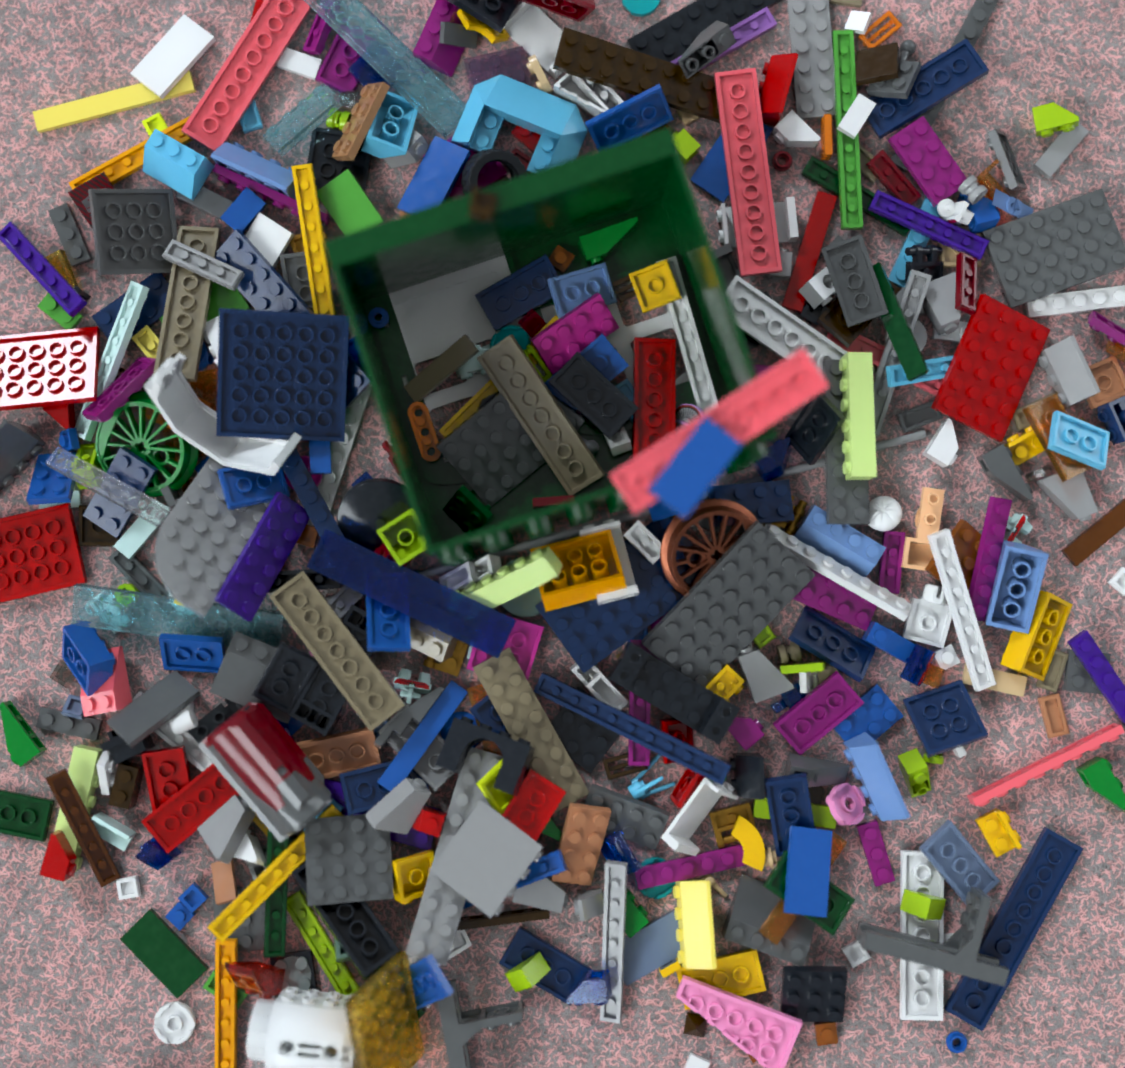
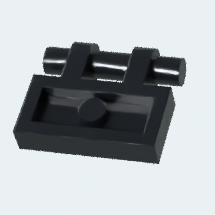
[905,245,944,283]

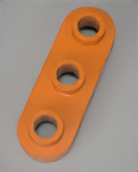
[408,402,442,462]

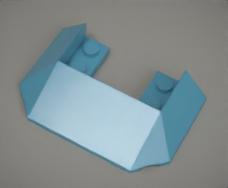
[451,74,587,174]

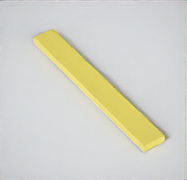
[33,70,196,133]

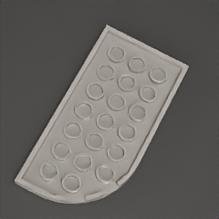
[155,457,291,618]

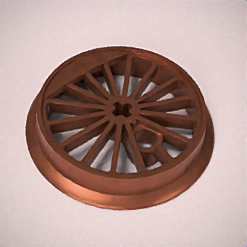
[660,499,757,595]

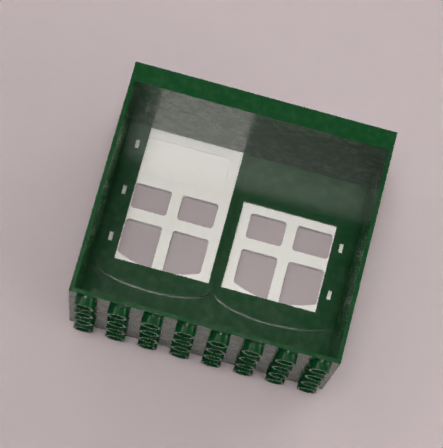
[323,127,777,567]

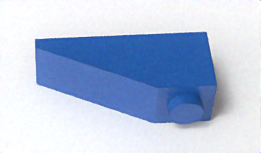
[861,621,925,669]

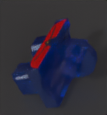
[900,644,936,687]

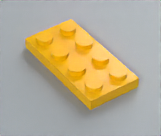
[676,948,766,1010]

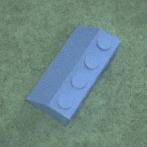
[210,141,296,199]
[793,505,886,577]
[985,540,1049,634]
[843,732,911,821]

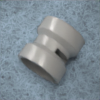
[958,175,988,205]

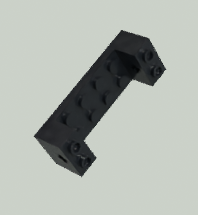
[289,604,374,736]
[607,641,741,745]

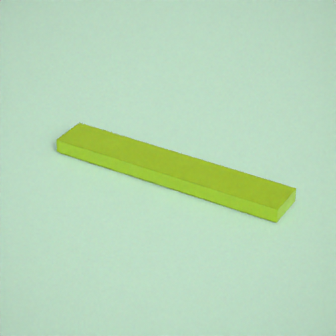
[287,889,361,995]

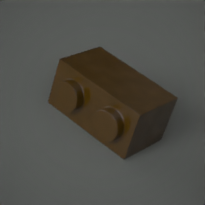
[108,761,144,810]

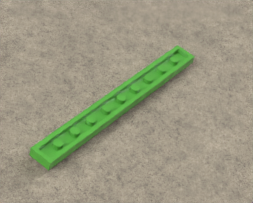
[832,30,863,230]

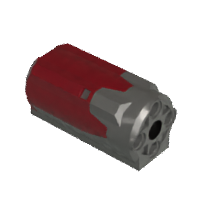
[198,702,333,842]

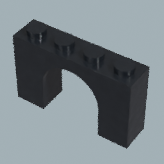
[436,716,535,797]

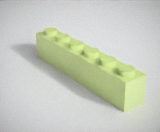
[839,352,877,480]
[445,546,563,623]
[54,744,103,871]

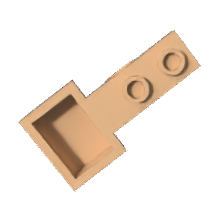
[901,487,945,571]

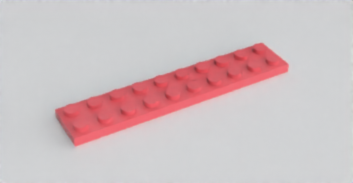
[181,0,317,152]
[714,68,782,277]
[610,348,829,514]

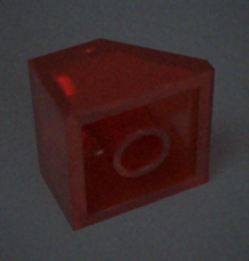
[224,961,285,999]

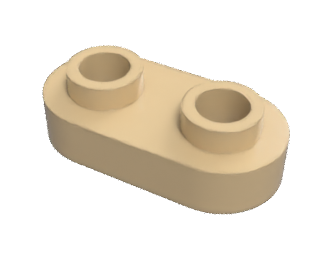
[526,54,554,94]

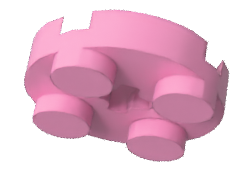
[826,783,866,826]

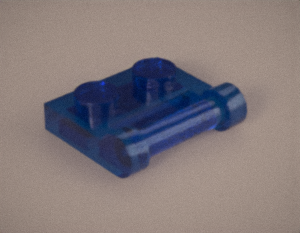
[601,830,643,874]

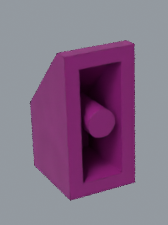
[728,716,765,751]

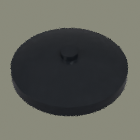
[338,478,411,557]

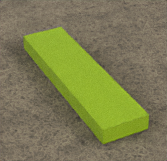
[752,796,836,829]

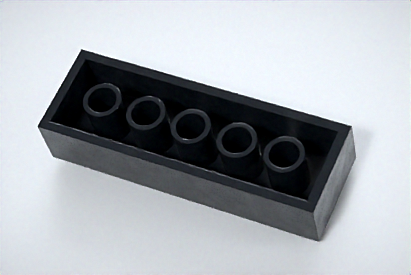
[292,862,400,981]

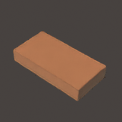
[1037,693,1070,738]
[211,859,238,905]

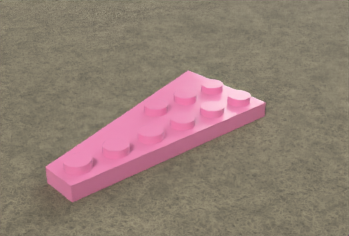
[676,975,802,1068]

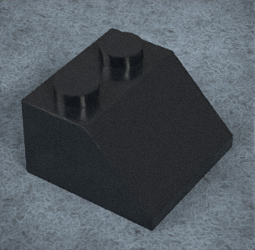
[730,752,765,800]

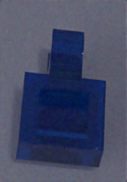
[770,683,806,713]

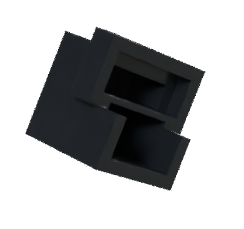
[100,730,155,764]

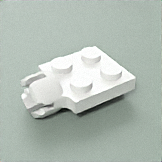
[902,584,952,648]

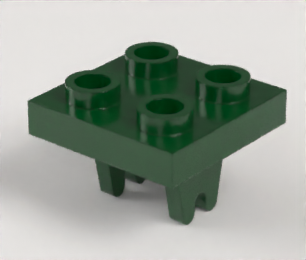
[442,485,493,535]

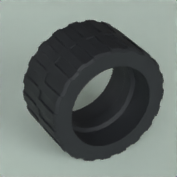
[461,149,528,195]

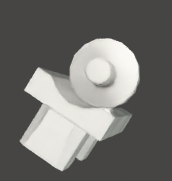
[937,199,974,226]

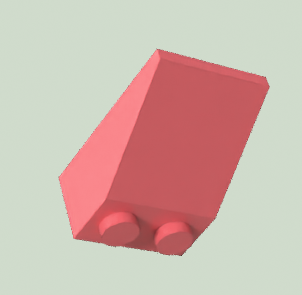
[80,646,132,717]

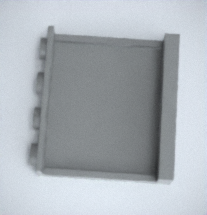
[429,800,543,918]

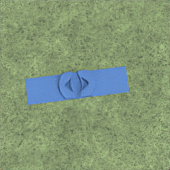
[992,189,1033,218]

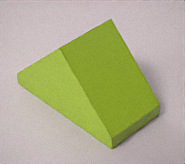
[900,889,946,920]
[504,951,551,992]

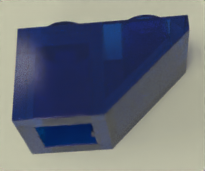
[753,437,792,482]
[135,837,181,870]
[566,970,612,1006]

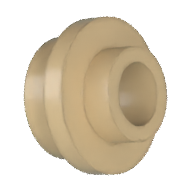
[764,847,777,869]

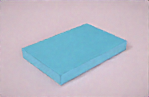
[1047,410,1110,470]

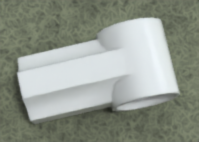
[170,701,198,735]

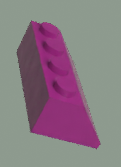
[413,0,465,77]

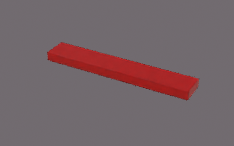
[782,191,837,313]

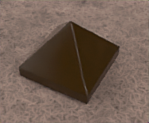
[683,1012,707,1037]

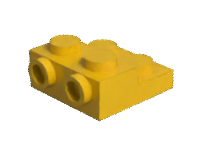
[392,849,434,904]

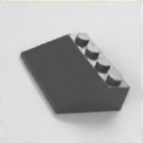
[0,419,46,495]
[210,631,291,724]
[721,874,815,966]

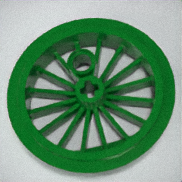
[95,392,199,497]

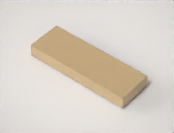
[962,663,1028,697]

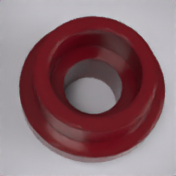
[772,151,793,172]

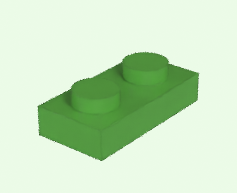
[37,293,84,329]

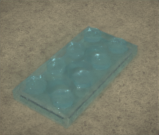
[262,83,344,157]

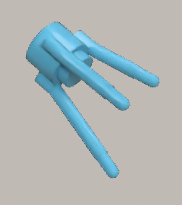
[628,754,676,800]

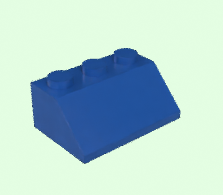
[62,620,116,696]

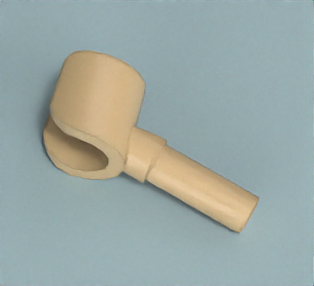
[701,874,728,898]

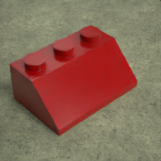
[758,53,799,126]

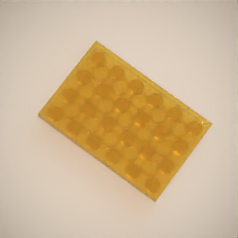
[344,950,424,1068]

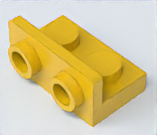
[1004,423,1049,465]
[705,664,745,702]
[975,808,1022,858]

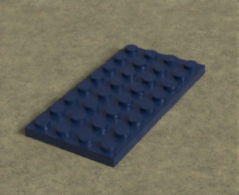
[535,516,710,673]

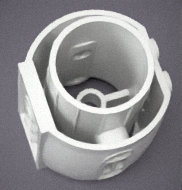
[246,986,367,1068]

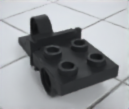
[188,699,243,744]

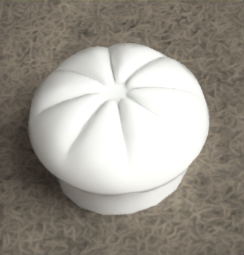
[868,496,902,532]

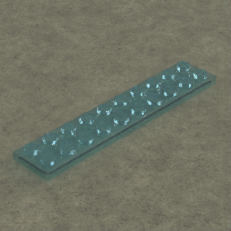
[304,0,466,137]
[71,583,284,648]

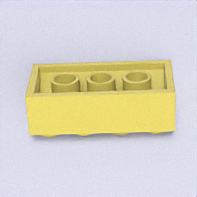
[673,879,717,969]

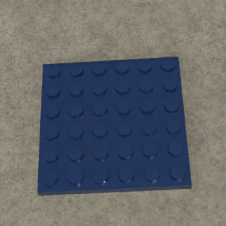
[216,308,349,442]

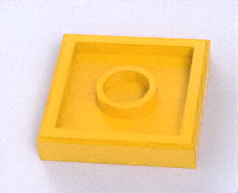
[629,259,682,314]

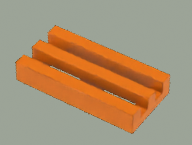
[858,10,902,48]
[820,114,833,161]

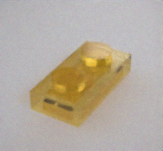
[46,249,78,288]

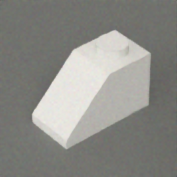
[772,110,821,147]
[922,418,959,468]
[234,830,267,867]

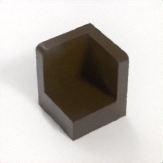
[469,186,497,223]

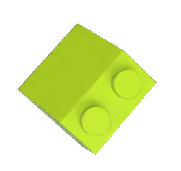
[376,508,425,567]

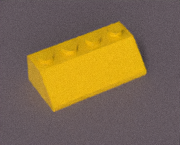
[1000,590,1073,681]

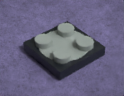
[270,949,318,999]

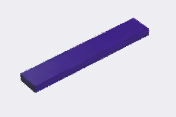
[868,190,989,261]
[0,221,87,317]

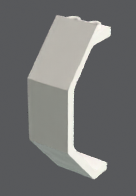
[143,353,302,476]

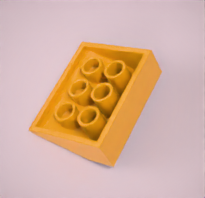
[530,529,627,612]

